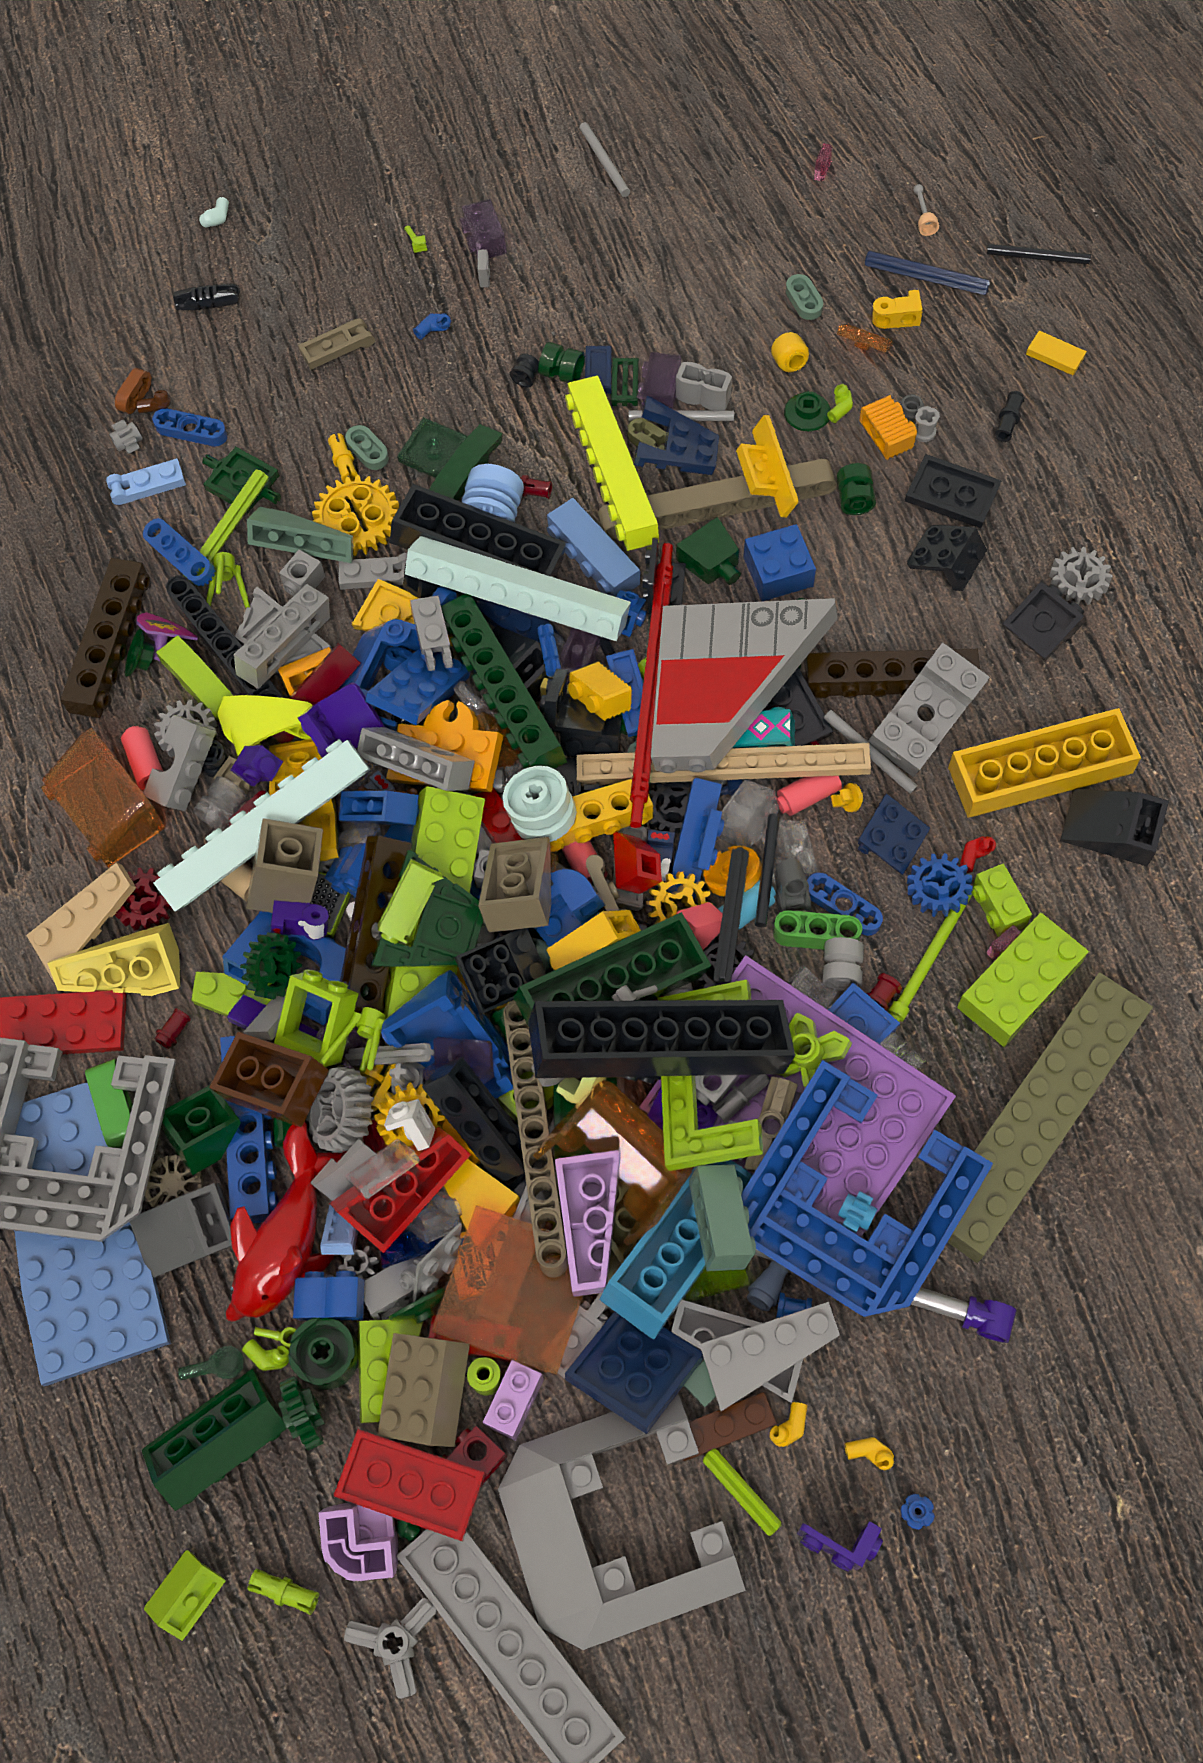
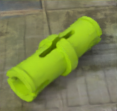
[247,1569,319,1615]

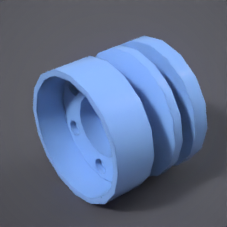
[461,464,524,523]

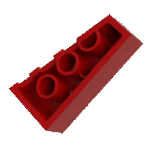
[329,1127,471,1253]

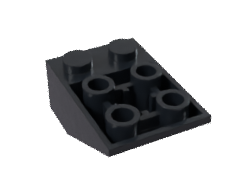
[461,625,553,700]
[1060,789,1169,867]
[454,928,548,1015]

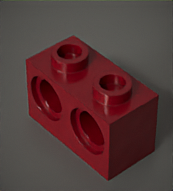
[441,1426,508,1487]

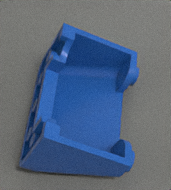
[381,970,513,1099]

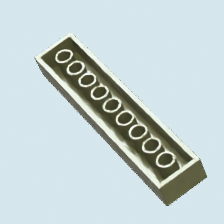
[948,972,1153,1264]

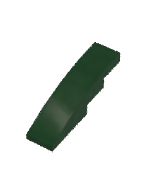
[429,424,503,501]

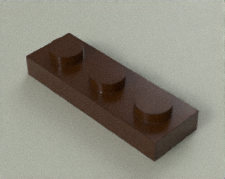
[683,1392,777,1462]

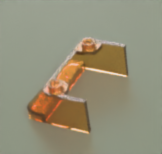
[533,1081,693,1246]

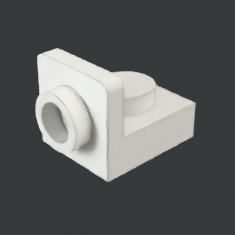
[384,1099,435,1151]

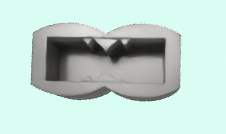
[676,362,732,410]

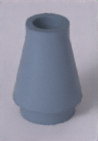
[747,1260,788,1311]

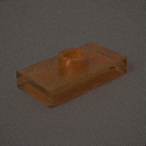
[837,323,893,352]

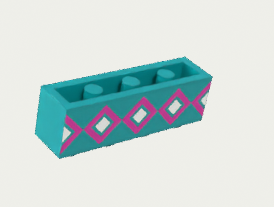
[731,707,795,749]

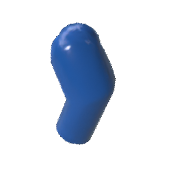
[413,313,451,340]

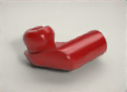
[959,836,996,873]

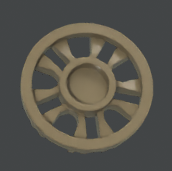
[145,1155,204,1208]

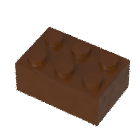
[209,1032,329,1127]

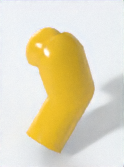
[769,1402,808,1447]
[844,1437,894,1470]

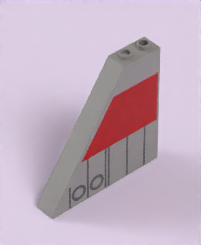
[651,598,838,773]

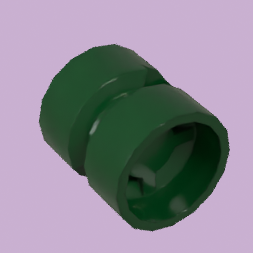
[538,342,585,384]
[837,463,876,515]

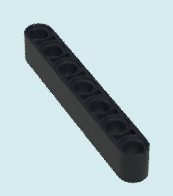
[166,575,282,698]

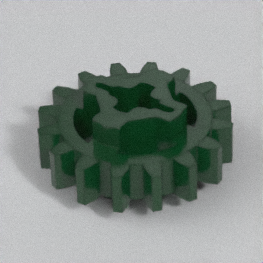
[240,932,302,1000]
[278,1376,325,1450]

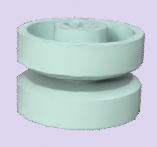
[503,766,577,842]

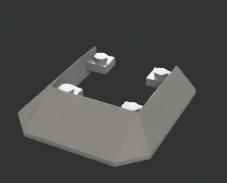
[0,1038,176,1242]
[498,1393,746,1650]

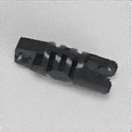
[173,283,240,311]

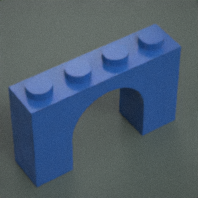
[223,911,346,1027]

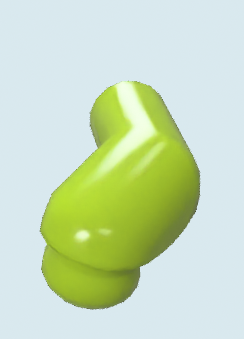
[827,384,853,423]
[242,1339,289,1371]

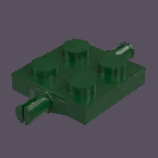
[202,446,281,514]

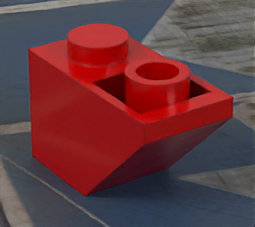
[613,832,662,894]

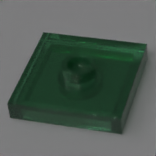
[397,417,468,478]

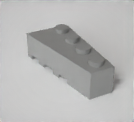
[671,1300,803,1403]
[700,1302,840,1411]

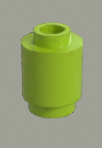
[467,1357,503,1396]

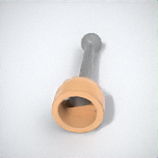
[913,184,939,236]

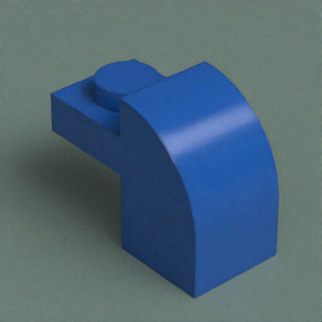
[550,869,605,922]

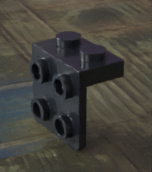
[907,525,987,591]
[540,669,607,737]

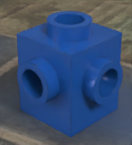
[616,590,647,637]

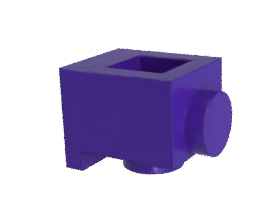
[230,745,283,787]

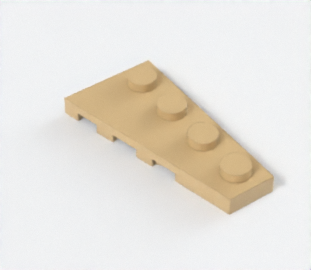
[26,863,136,981]

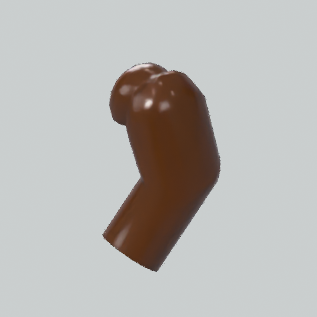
[137,390,171,413]

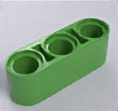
[773,910,862,950]
[85,1059,133,1148]

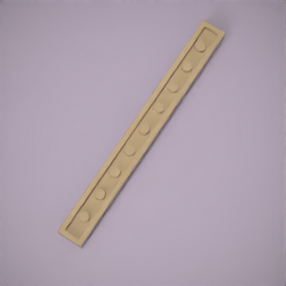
[577,743,871,786]

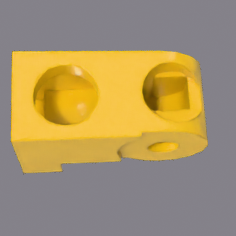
[872,290,922,329]

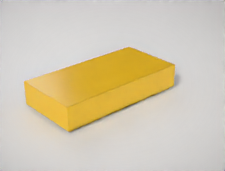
[1026,331,1087,375]

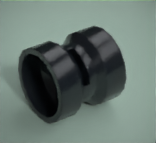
[202,740,228,778]

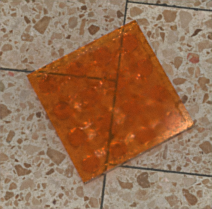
[431,1205,583,1376]

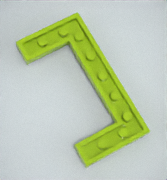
[658,979,763,1171]

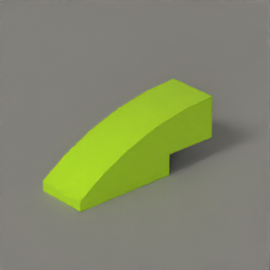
[156,635,233,720]

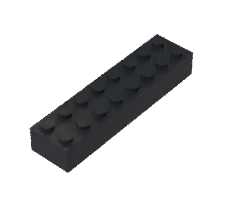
[528,1000,795,1078]

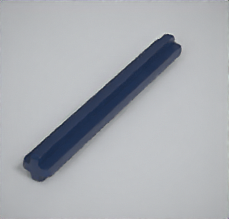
[865,251,990,295]

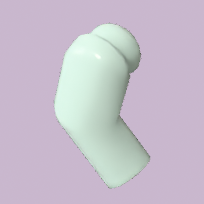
[199,197,229,228]

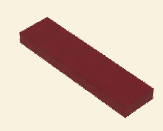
[272,643,361,744]

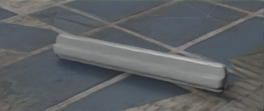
[345,1043,435,1067]

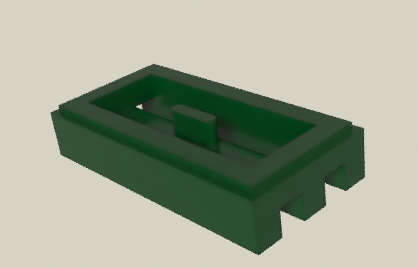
[611,358,639,406]

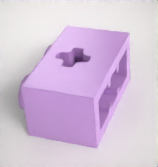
[483,1360,544,1441]

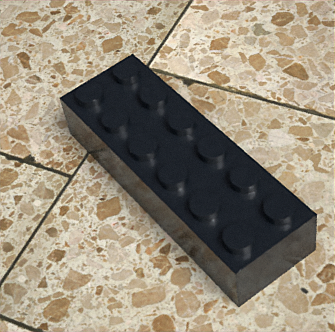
[389,484,567,578]

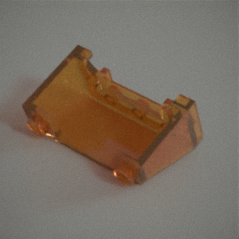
[40,727,166,868]

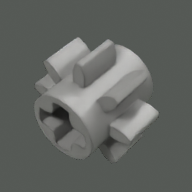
[109,420,143,454]
[338,1245,379,1280]

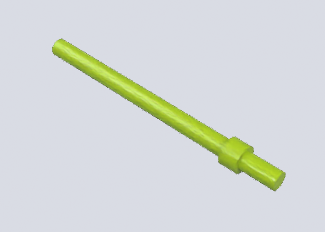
[887,893,973,1040]

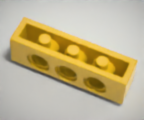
[550,779,653,852]

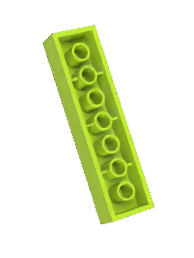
[384,786,485,1020]

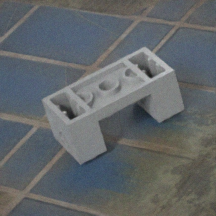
[868,642,990,777]

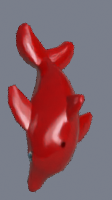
[226,1121,347,1322]

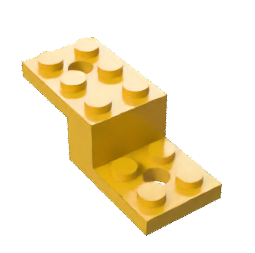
[269,739,339,861]

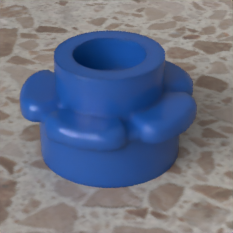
[901,1494,934,1530]

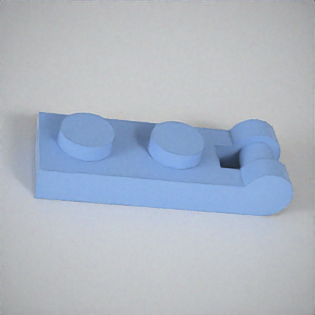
[106,458,186,505]

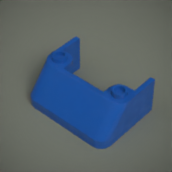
[335,619,442,732]

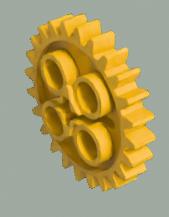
[312,475,399,556]

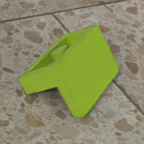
[144,1550,226,1641]

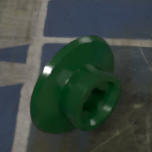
[784,391,831,432]
[124,629,154,677]

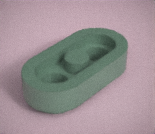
[786,274,823,320]
[345,425,389,470]

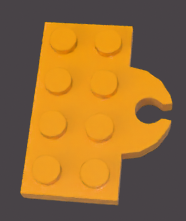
[386,700,504,792]

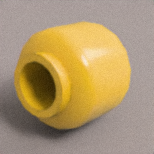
[771,332,809,373]

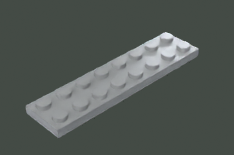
[396,1529,626,1763]

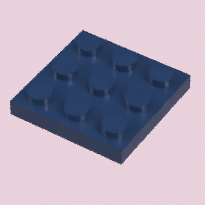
[565,1311,703,1434]

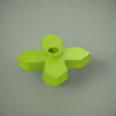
[778,1013,852,1088]

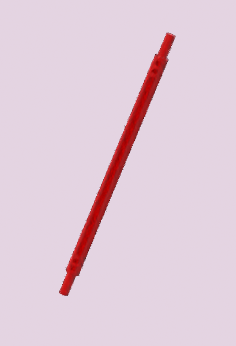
[630,543,673,828]

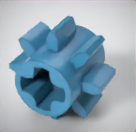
[838,1191,878,1233]

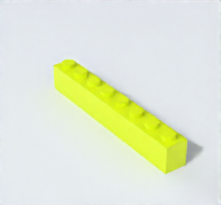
[565,375,659,551]

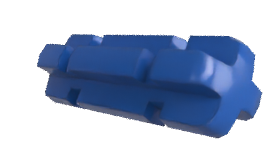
[537,624,561,677]

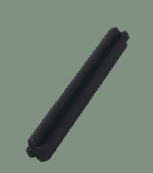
[713,847,749,985]

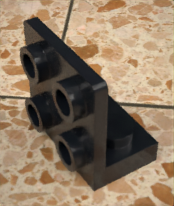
[643,538,686,614]

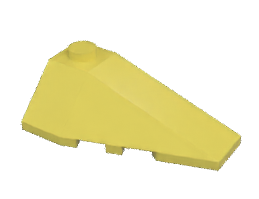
[47,923,180,996]

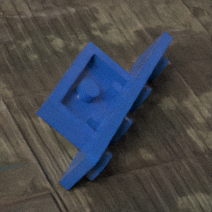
[667,778,724,899]

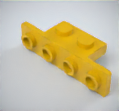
[736,415,798,518]

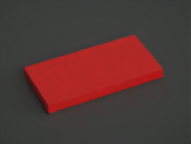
[334,1429,486,1542]

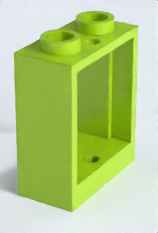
[274,970,359,1067]

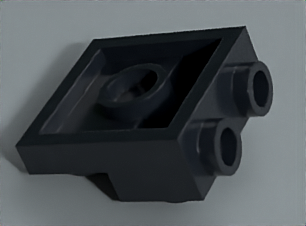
[1003,581,1085,661]

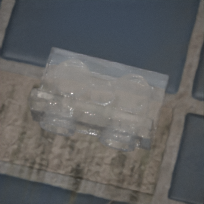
[407,1190,462,1243]

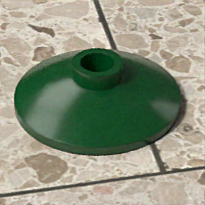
[388,1286,449,1324]

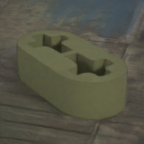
[628,418,667,450]

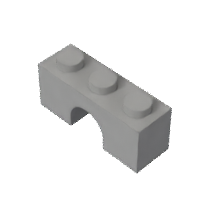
[142,714,216,811]

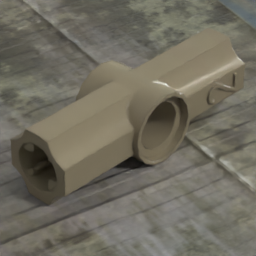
[744,1077,798,1173]

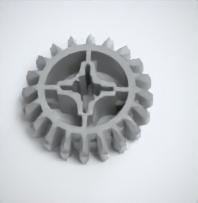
[306,1067,374,1153]

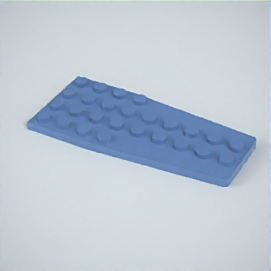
[14,1083,171,1386]

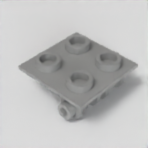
[399,1222,462,1302]

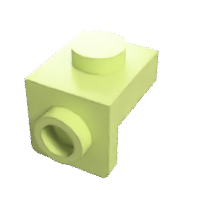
[556,1077,606,1106]

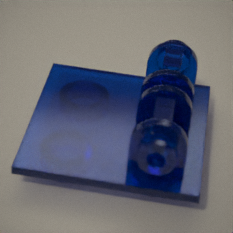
[381,1222,445,1268]

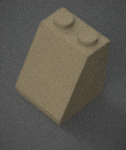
[246,818,323,913]

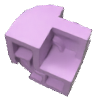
[319,1502,398,1581]

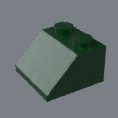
[161,1084,241,1175]

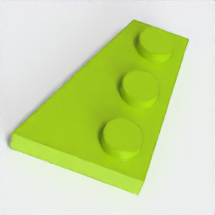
[191,972,272,1016]
[358,1319,423,1424]

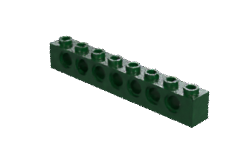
[441,593,567,769]

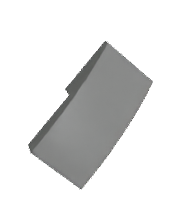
[311,1139,383,1201]

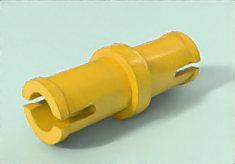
[328,433,358,483]

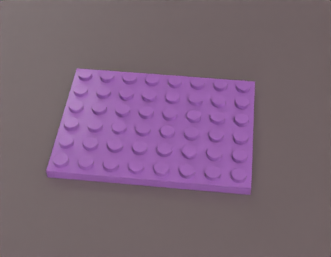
[639,955,956,1237]

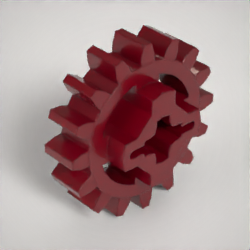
[115,868,173,931]

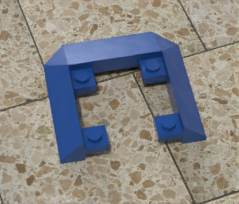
[741,1060,994,1317]

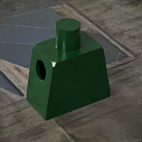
[676,517,741,585]

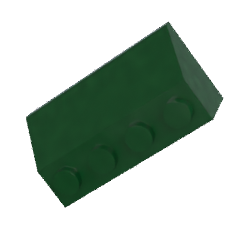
[141,1369,287,1511]

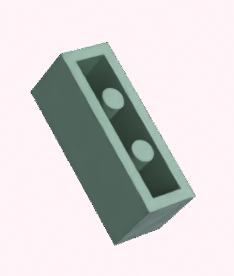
[689,1165,756,1271]

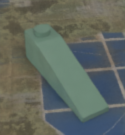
[247,507,353,563]

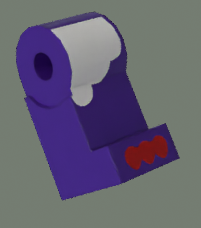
[271,900,329,940]

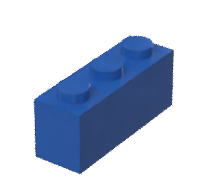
[339,791,419,825]

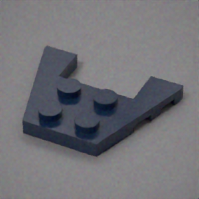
[633,396,720,475]

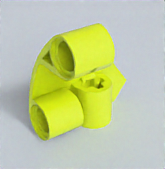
[217,695,313,756]

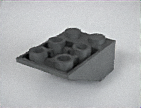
[130,1183,232,1278]

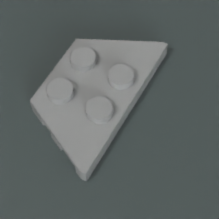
[235,587,332,674]

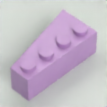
[555,1150,621,1297]

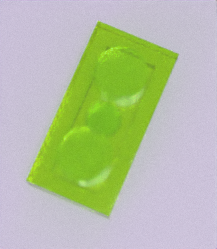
[685,1267,750,1302]

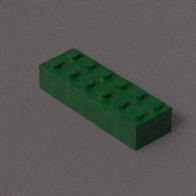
[513,912,711,1027]

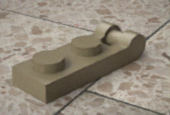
[298,318,375,370]
[586,854,626,911]

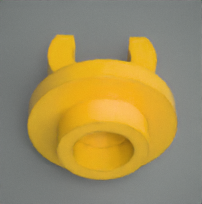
[830,783,863,812]

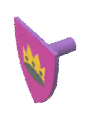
[136,612,198,661]

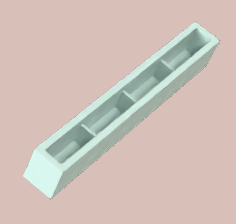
[405,536,631,641]
[153,739,371,912]

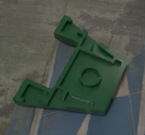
[371,850,484,967]

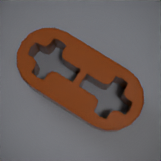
[115,368,152,414]

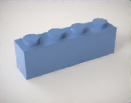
[547,498,640,597]

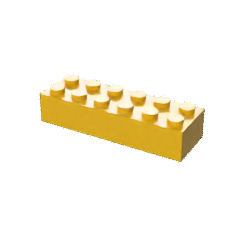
[948,708,1141,818]

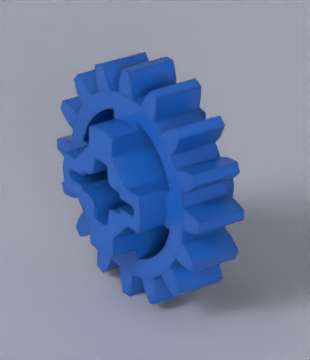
[907,853,973,917]

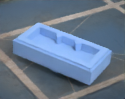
[320,1204,358,1255]

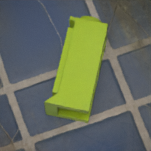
[378,859,444,944]

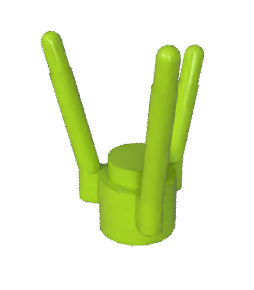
[206,552,250,608]
[320,1007,386,1072]

